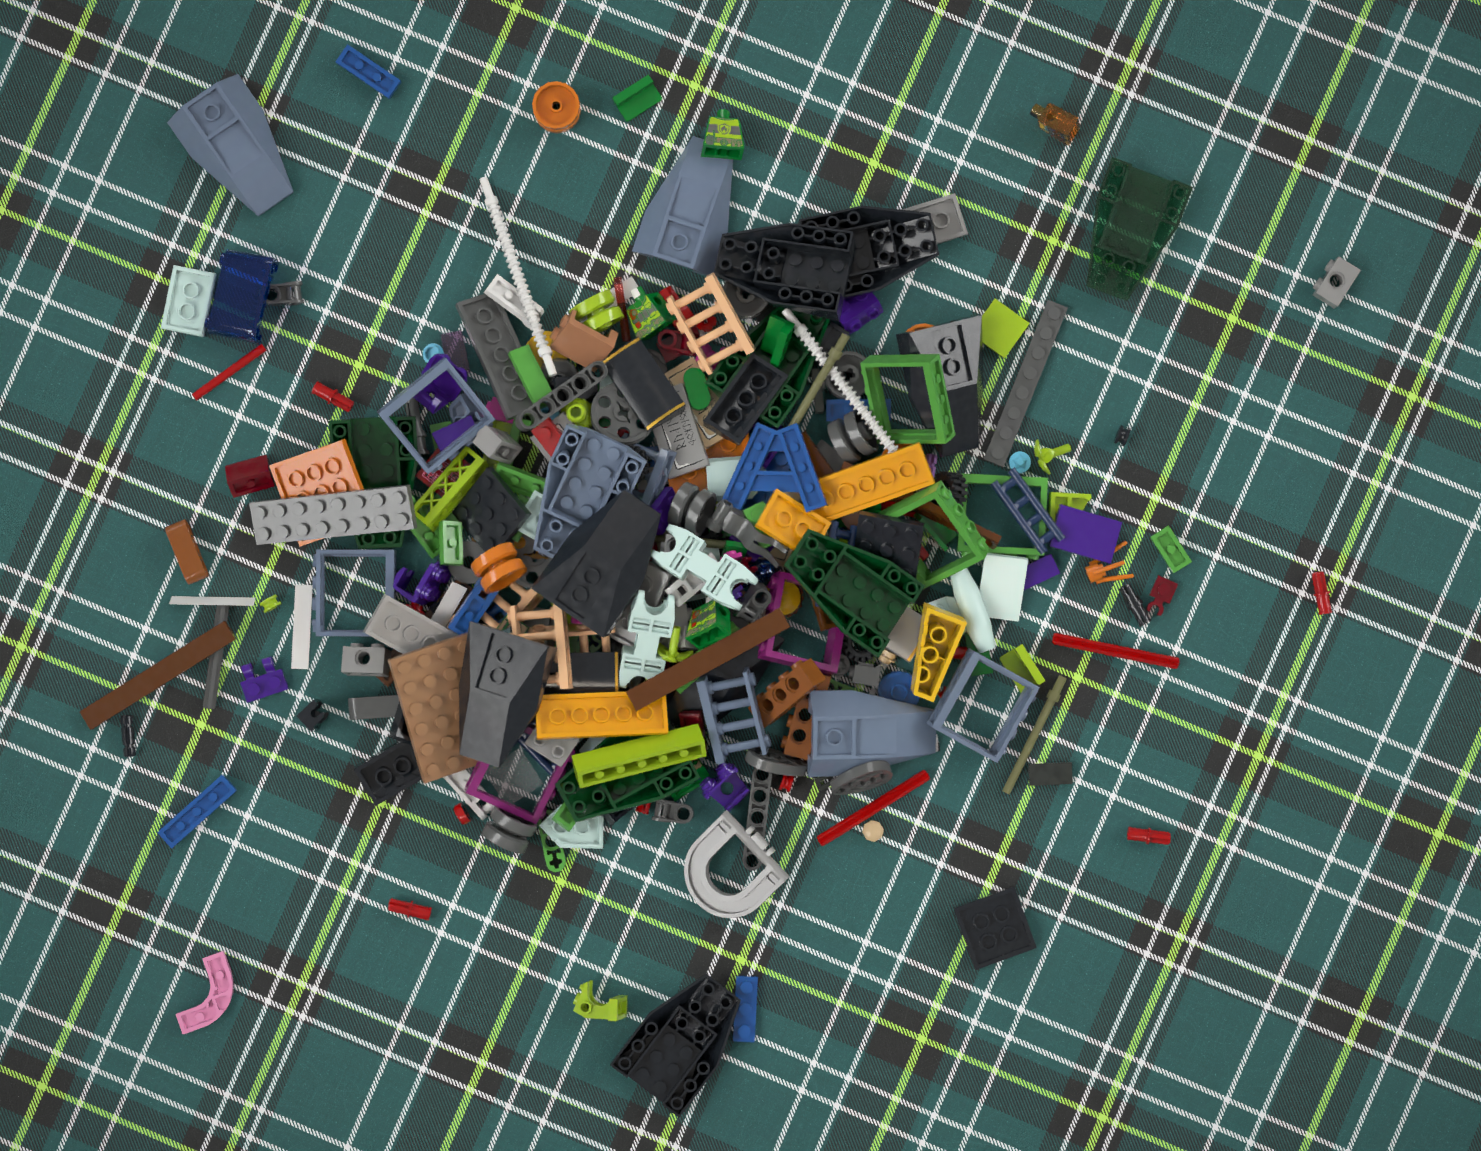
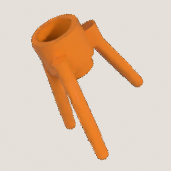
[1085,541,1134,584]

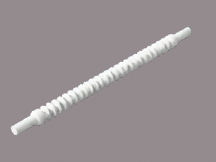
[479,177,557,377]
[782,308,899,453]

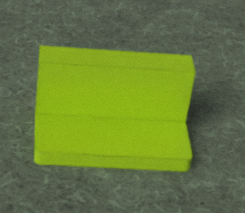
[999,644,1045,693]

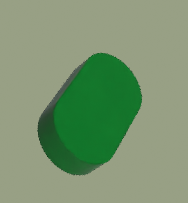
[683,368,711,411]

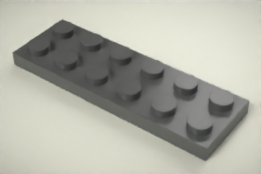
[455,294,546,421]

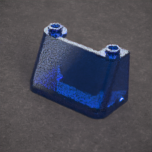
[204,249,279,345]

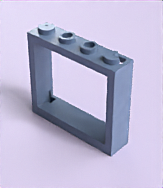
[377,357,496,474]
[312,549,396,637]
[926,648,1040,763]

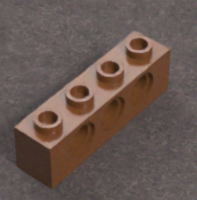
[748,658,826,728]
[780,674,831,760]

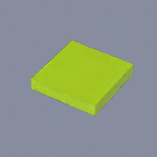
[982,299,1030,358]

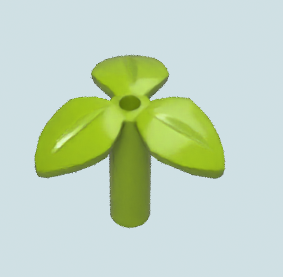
[1034,439,1071,475]
[657,626,693,663]

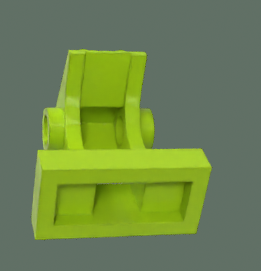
[573,980,628,1021]

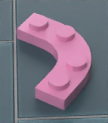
[176,951,234,1034]

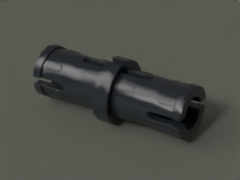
[1118,583,1151,627]

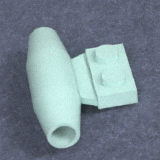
[928,568,996,653]

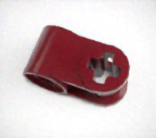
[658,329,700,357]

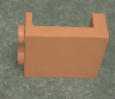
[550,309,619,372]

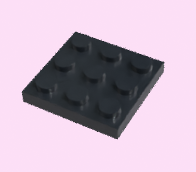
[452,467,531,552]
[854,511,925,579]
[953,886,1037,970]

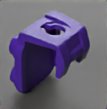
[413,354,468,414]
[393,561,452,606]
[699,762,750,812]

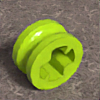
[259,594,281,613]

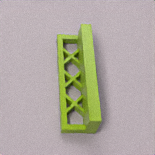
[414,446,490,533]

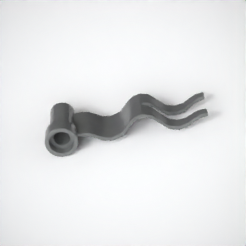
[705,499,788,568]

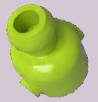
[560,398,593,429]

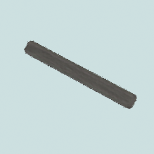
[203,605,230,709]

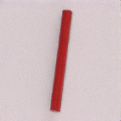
[192,344,267,401]

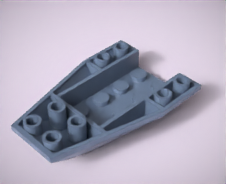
[167,74,294,217]
[632,136,733,276]
[533,424,647,558]
[807,690,936,777]

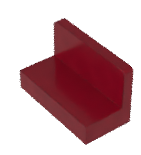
[225,455,275,498]

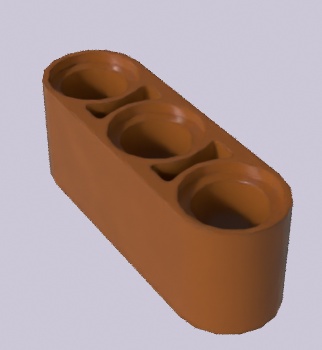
[165,519,209,585]

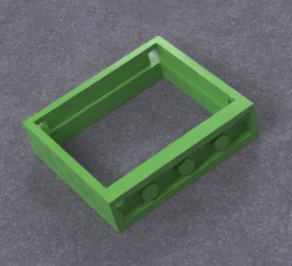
[860,354,955,444]
[956,473,1048,560]
[878,480,989,589]

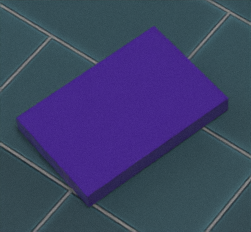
[1048,504,1122,564]

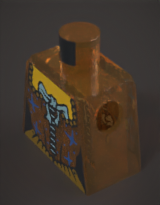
[1030,103,1080,146]

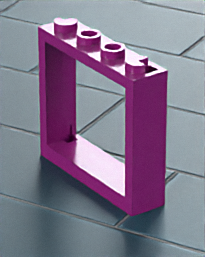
[757,571,844,675]
[465,723,576,824]

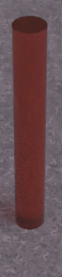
[613,277,631,342]

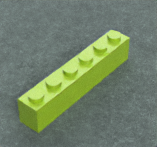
[571,724,707,788]

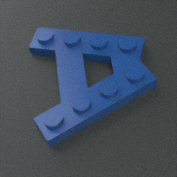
[722,422,827,513]

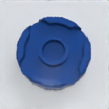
[877,671,920,705]

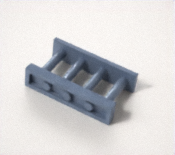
[621,433,677,507]
[696,667,771,765]

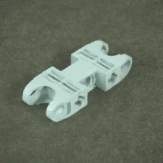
[651,524,759,611]
[619,590,675,688]

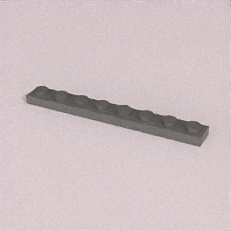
[983,300,1068,468]

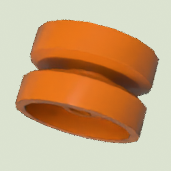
[532,81,581,133]
[471,542,527,594]

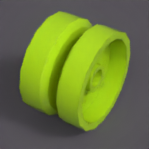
[569,289,624,333]

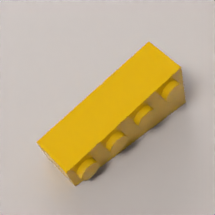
[910,602,967,702]

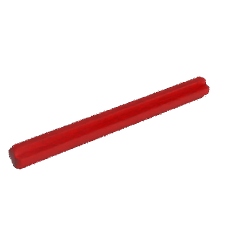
[1052,633,1179,669]
[817,770,930,846]

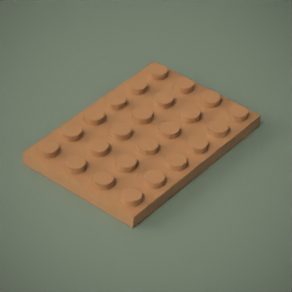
[388,632,478,784]

